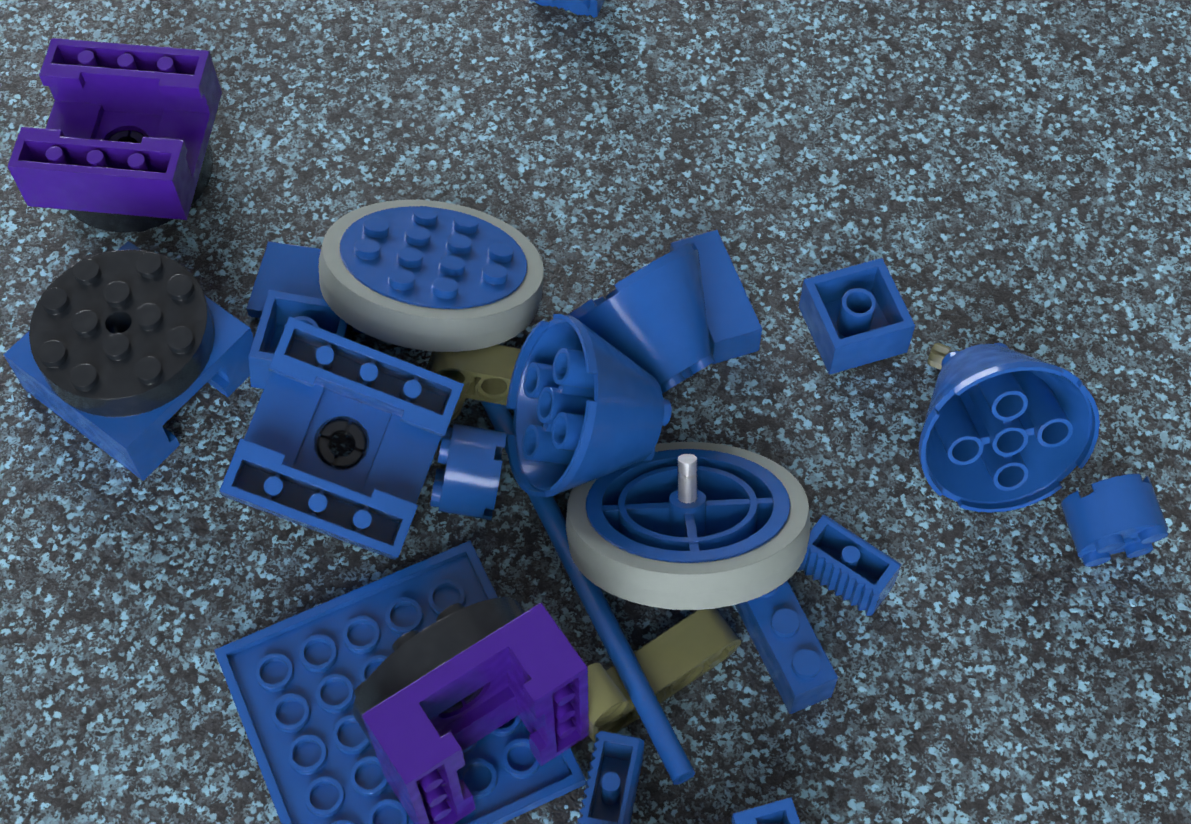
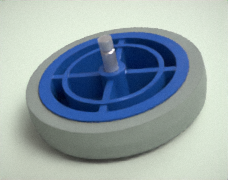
[319,200,544,352]
[566,442,811,610]

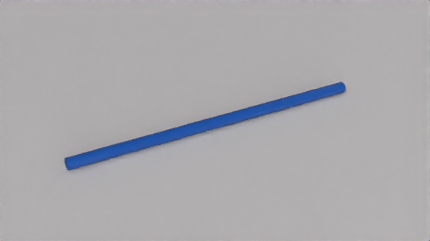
[481,401,695,785]

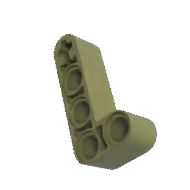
[426,345,521,421]
[587,608,742,743]

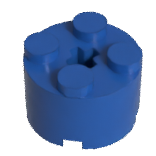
[430,423,507,520]
[1061,474,1168,567]

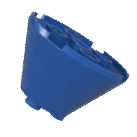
[568,242,715,393]
[506,314,672,497]
[919,343,1100,513]

